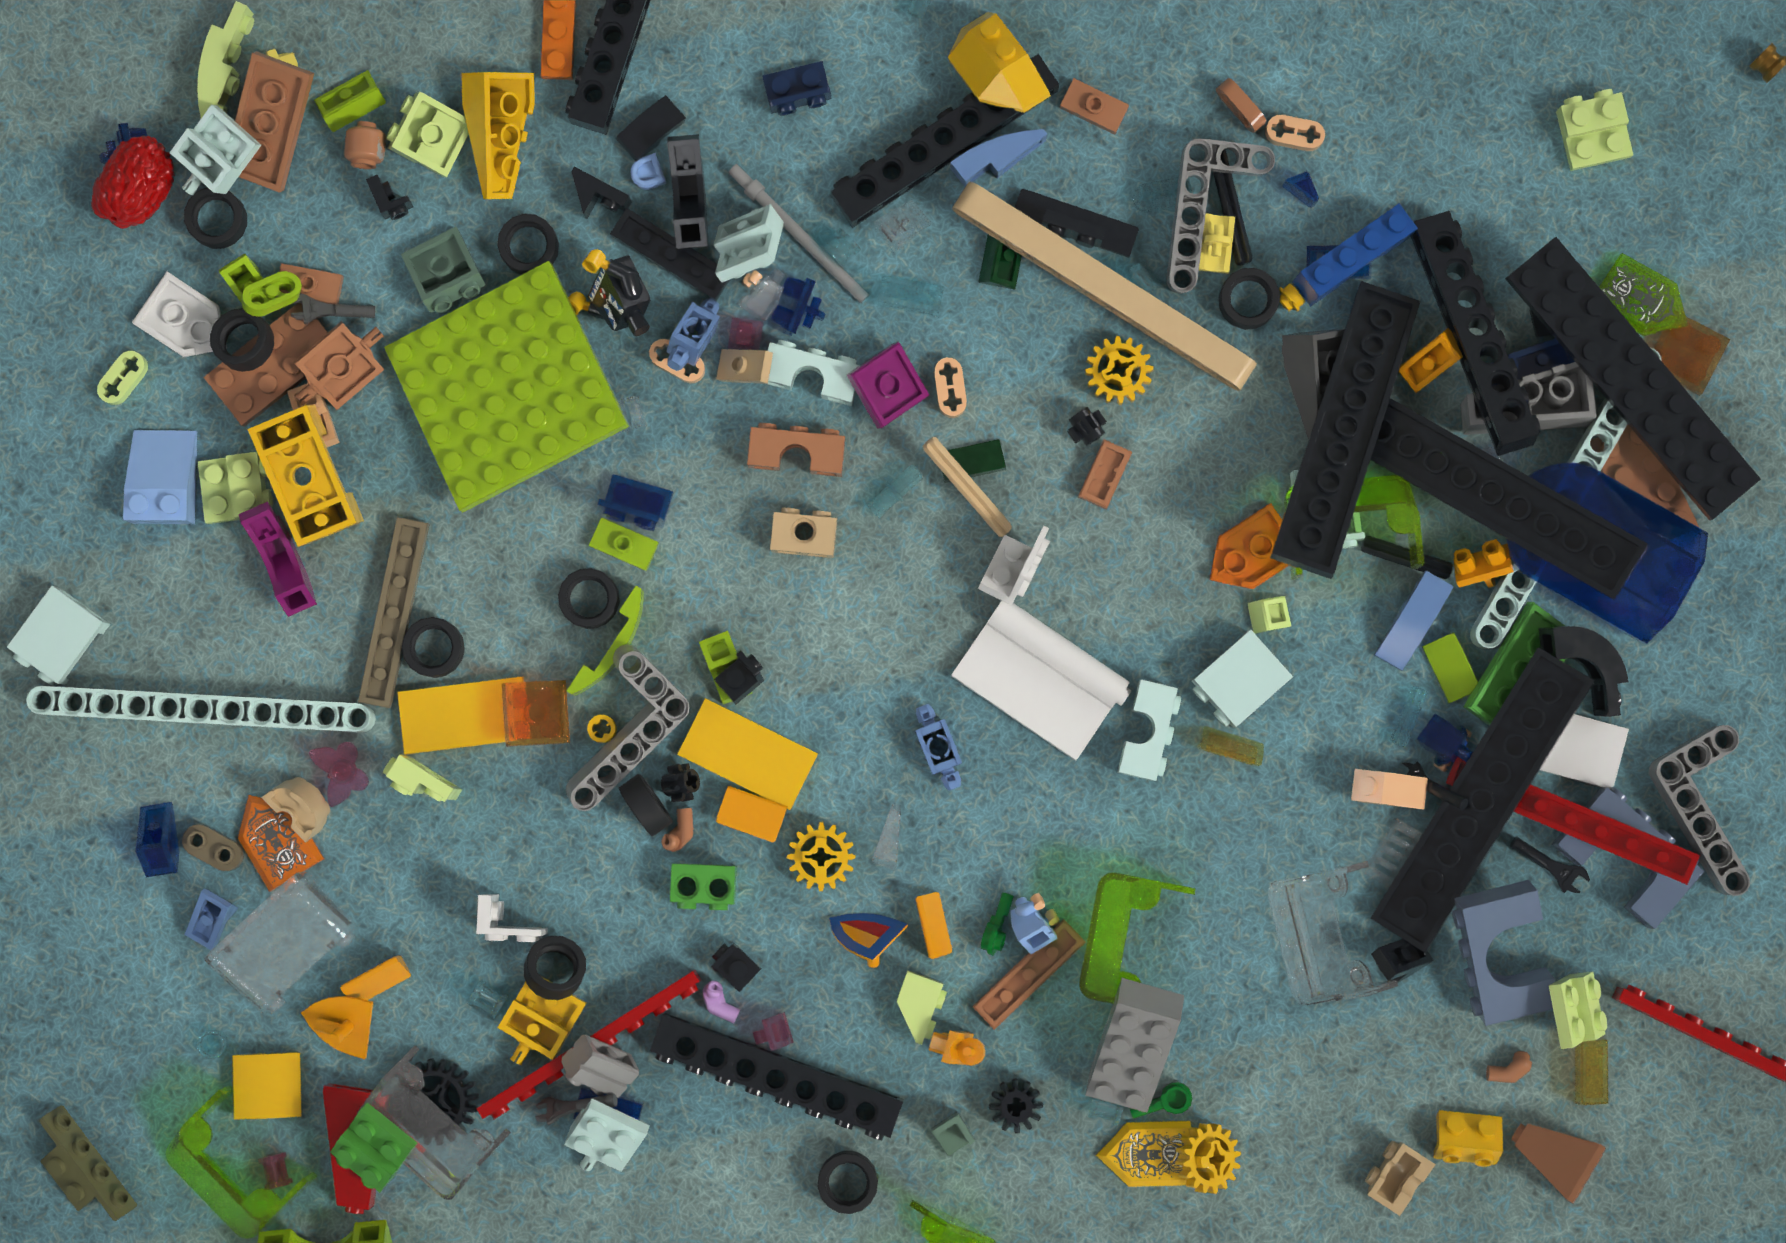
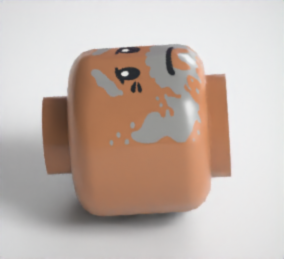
[344,121,386,169]

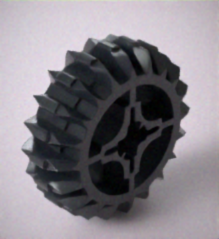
[392,1058,479,1145]

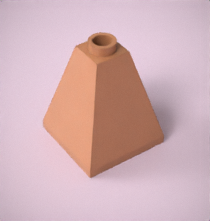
[1511,1123,1606,1205]

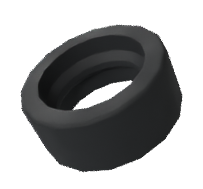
[184,187,247,249]
[497,214,559,275]
[1218,268,1280,330]
[210,308,274,372]
[558,568,620,629]
[402,617,465,678]
[619,774,673,836]
[524,936,586,1000]
[817,1151,878,1214]

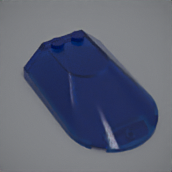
[1506,463,1709,644]

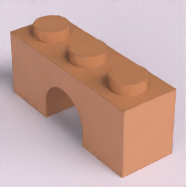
[747,423,846,477]

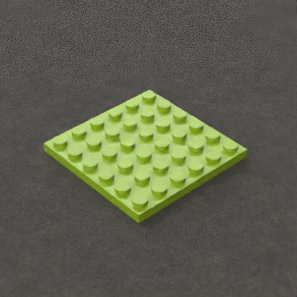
[384,261,630,513]

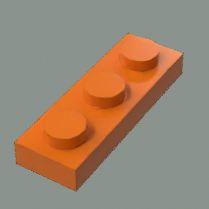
[541,0,576,80]

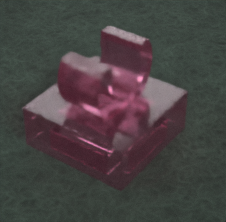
[728,317,764,350]
[753,1012,794,1051]

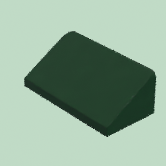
[978,234,1022,290]
[942,439,1006,483]

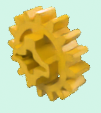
[1085,336,1153,405]
[787,822,856,891]
[1175,1123,1241,1194]

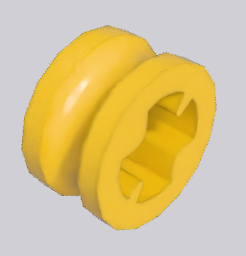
[587,715,617,743]

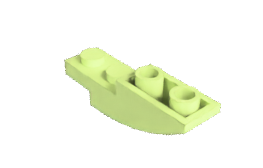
[197,1,254,118]

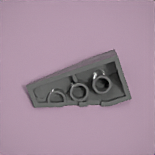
[1282,328,1345,440]

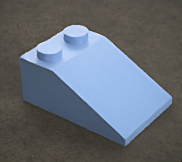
[123,430,197,524]

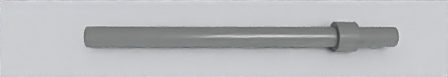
[728,164,869,304]

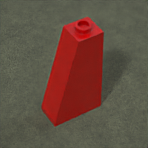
[323,1083,392,1214]

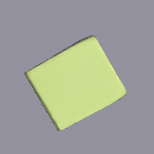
[1248,596,1291,634]

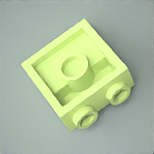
[1556,89,1634,171]
[386,91,469,178]
[198,452,273,524]
[383,755,462,802]
[1549,972,1607,1049]

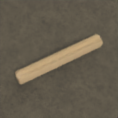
[923,437,1012,537]

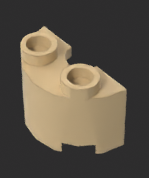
[261,777,330,843]
[1365,1140,1436,1216]

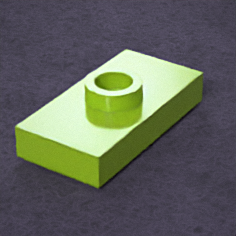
[589,517,659,572]

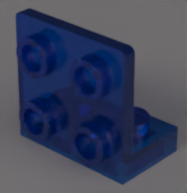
[597,474,674,531]

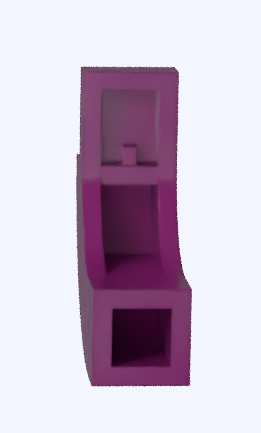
[238,501,317,617]

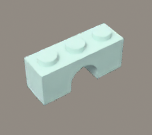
[768,340,859,406]
[1117,680,1181,781]

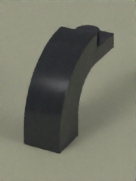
[667,134,708,249]
[1538,626,1629,717]

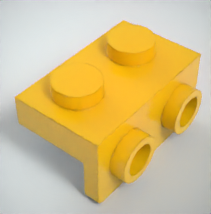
[1433,1110,1503,1167]

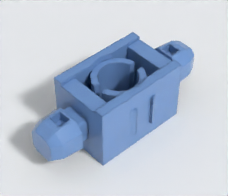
[667,298,720,371]
[915,704,962,791]

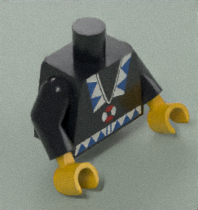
[568,249,651,337]

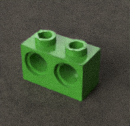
[670,863,737,910]

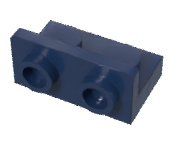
[762,61,832,116]

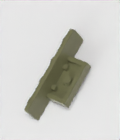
[39,1105,137,1221]

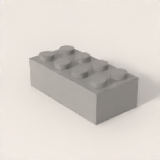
[1085,978,1184,1113]

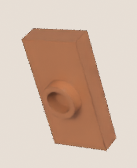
[1060,78,1129,135]
[279,263,344,304]
[1078,439,1132,510]

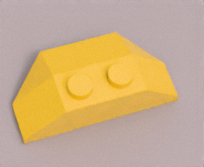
[948,12,1051,113]

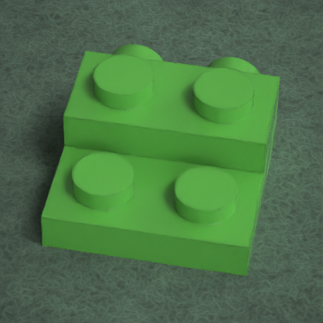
[330,1102,417,1193]

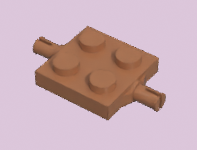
[294,321,384,410]

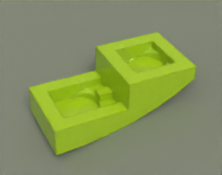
[699,631,753,704]

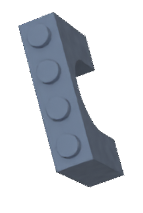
[1551,787,1705,929]
[1452,880,1555,1026]

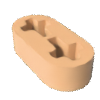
[1265,115,1325,151]
[649,339,705,383]
[934,357,967,418]

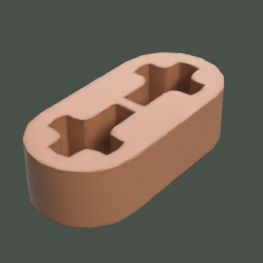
[1216,78,1266,133]

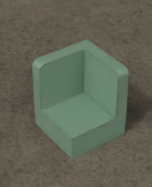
[931,1111,975,1156]

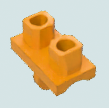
[1453,539,1514,588]
[929,1030,985,1066]

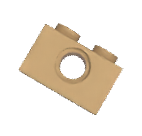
[770,508,837,558]

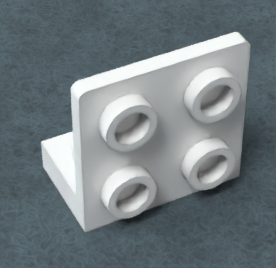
[978,526,1050,605]
[476,894,548,942]

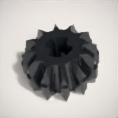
[989,1078,1043,1133]

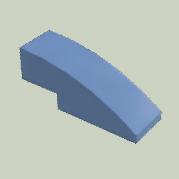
[950,129,1047,187]
[1374,571,1454,671]

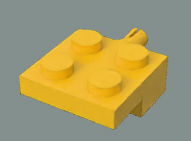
[497,975,587,1065]

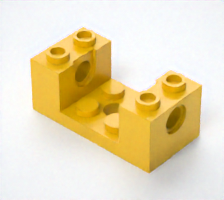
[247,405,364,547]

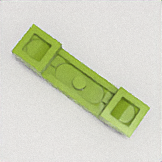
[567,586,644,696]

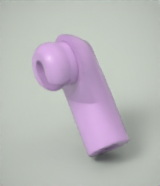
[703,981,740,1024]

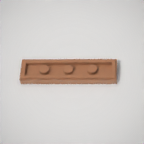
[972,919,1086,1030]

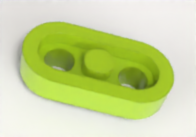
[241,271,302,317]

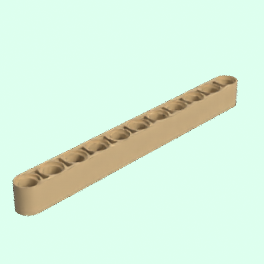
[952,181,1257,391]

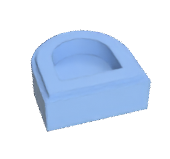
[630,153,666,190]

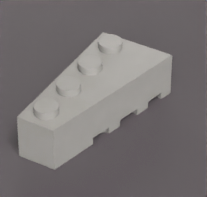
[1460,362,1597,435]

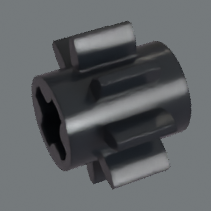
[1067,407,1107,446]
[661,763,700,802]

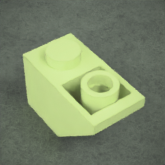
[897,970,947,1045]

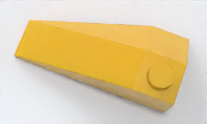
[461,72,535,199]

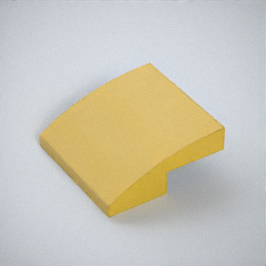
[232,1052,302,1120]

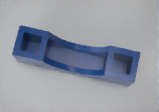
[1292,203,1418,307]

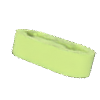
[97,351,148,405]

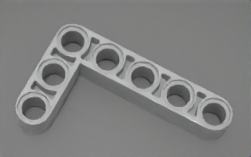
[1166,138,1275,294]
[565,644,690,811]
[1649,725,1750,896]

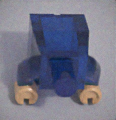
[1417,713,1473,772]

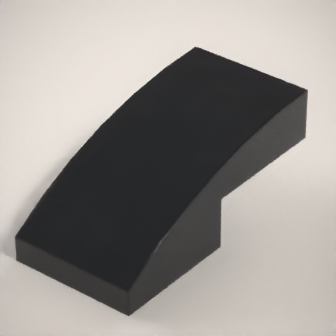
[616,95,686,161]

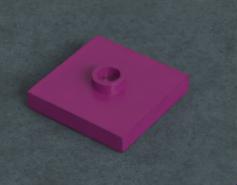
[847,342,929,429]

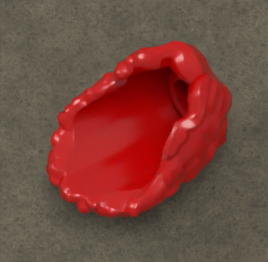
[91,136,175,229]

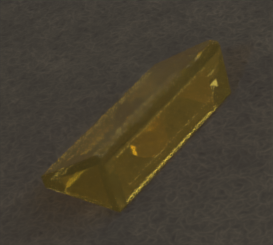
[1198,726,1264,767]
[1575,1039,1608,1105]

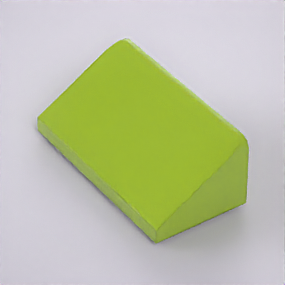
[314,70,386,132]
[1422,632,1478,703]

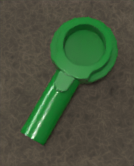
[981,893,1014,956]
[1130,1082,1192,1119]

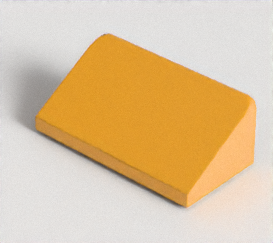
[1398,328,1463,393]
[716,786,788,842]
[915,892,952,959]
[340,955,411,1000]

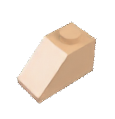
[1351,769,1428,810]

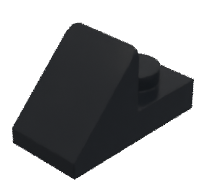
[571,166,632,219]
[1371,939,1433,985]

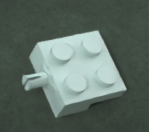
[170,104,261,195]
[714,204,784,282]
[564,1099,650,1172]

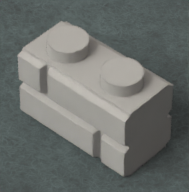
[561,1034,639,1098]

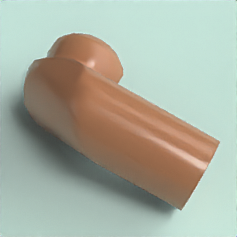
[661,808,693,852]
[1486,1051,1532,1083]

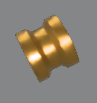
[1749,43,1786,83]

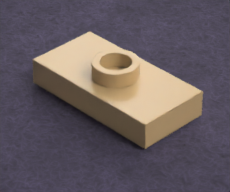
[716,349,773,384]

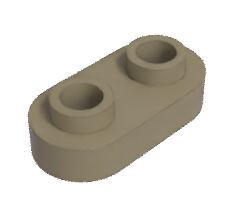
[182,825,244,871]

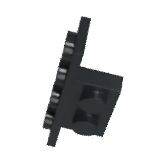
[1015,189,1139,258]

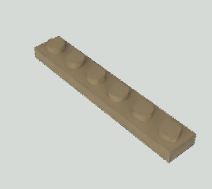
[358,517,430,708]

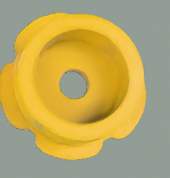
[1279,283,1305,312]

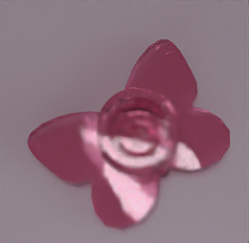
[309,741,369,807]

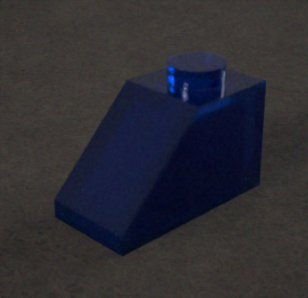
[135,802,180,878]

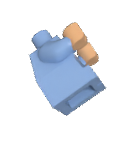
[1011,893,1059,954]

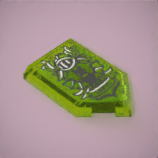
[1599,253,1688,336]

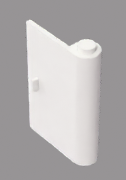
[951,601,1132,761]

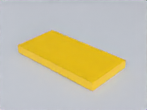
[397,677,531,755]
[677,698,818,810]

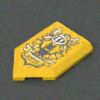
[1096,1121,1191,1187]

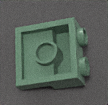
[401,226,486,313]

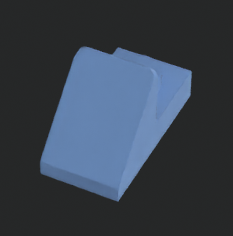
[184,888,238,951]

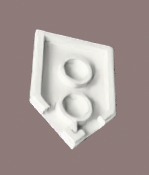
[132,272,227,357]

